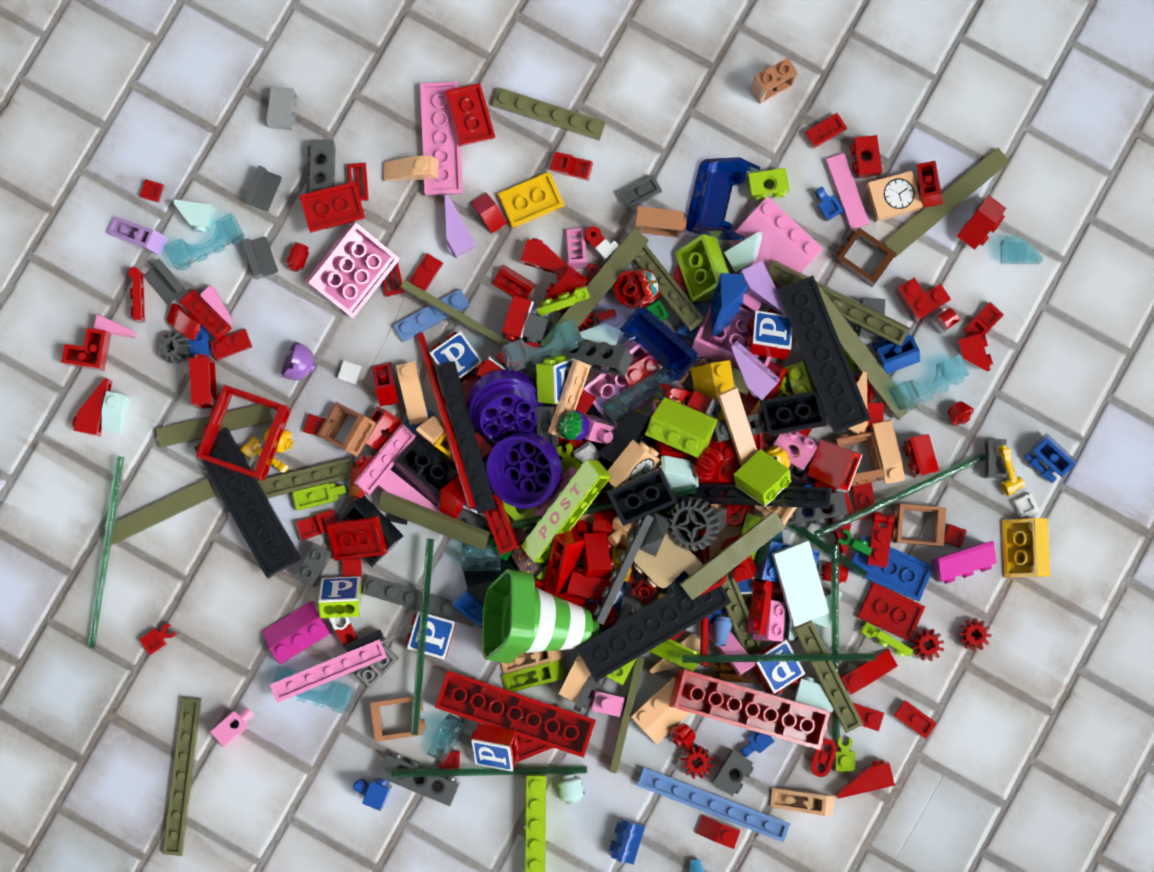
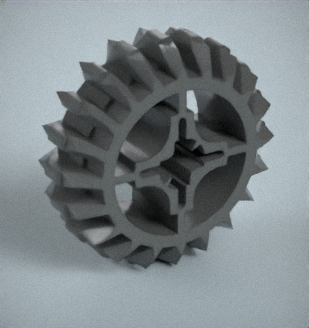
[668,498,720,551]

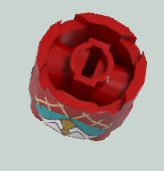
[614,268,660,309]

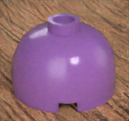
[281,341,316,381]

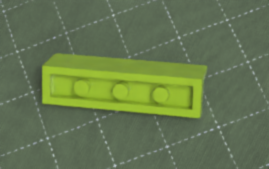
[650,639,700,672]

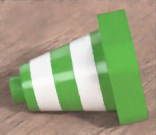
[482,569,599,663]

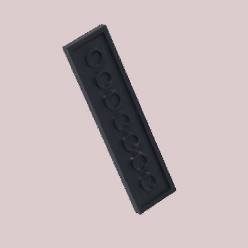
[777,275,871,434]
[194,427,302,579]
[576,585,732,682]

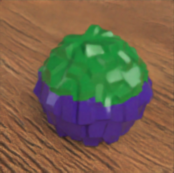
[559,410,590,441]

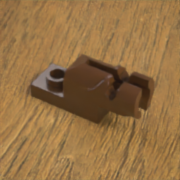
[703,660,760,684]

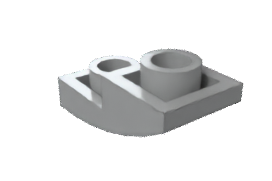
[356,645,399,688]

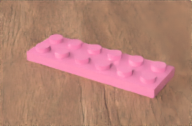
[420,81,463,196]

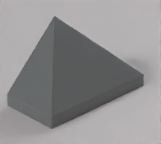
[639,513,671,557]

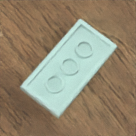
[771,540,829,627]

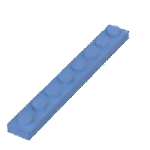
[637,767,790,842]

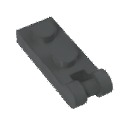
[713,413,766,443]

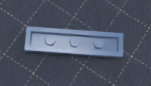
[394,289,470,343]

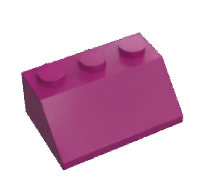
[931,541,996,584]
[262,601,332,665]

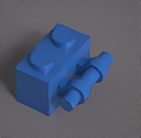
[872,332,920,374]
[1023,433,1075,483]
[353,777,392,811]
[608,818,645,865]

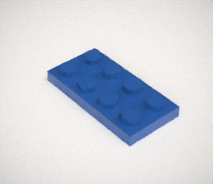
[848,535,934,601]

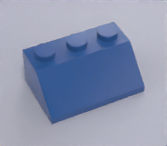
[710,273,748,337]

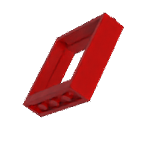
[196,385,292,482]

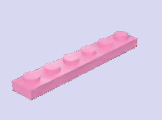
[270,639,387,703]

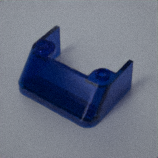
[686,157,761,240]
[619,306,702,381]

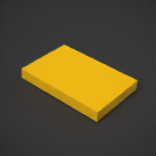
[497,171,565,229]

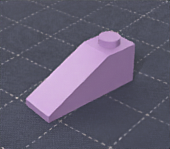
[445,195,476,258]
[106,216,168,255]
[740,261,786,315]
[731,341,780,400]

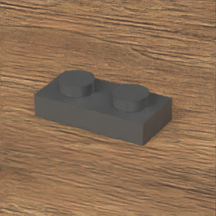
[620,175,662,210]

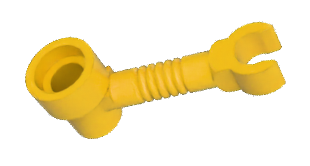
[240,436,289,474]
[998,444,1025,496]

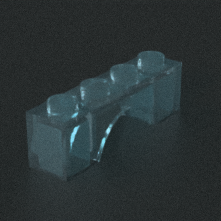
[164,213,245,270]
[500,319,583,372]
[889,354,970,411]
[600,366,679,429]
[273,666,355,713]

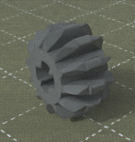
[158,331,192,364]

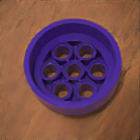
[468,369,543,443]
[487,432,562,508]

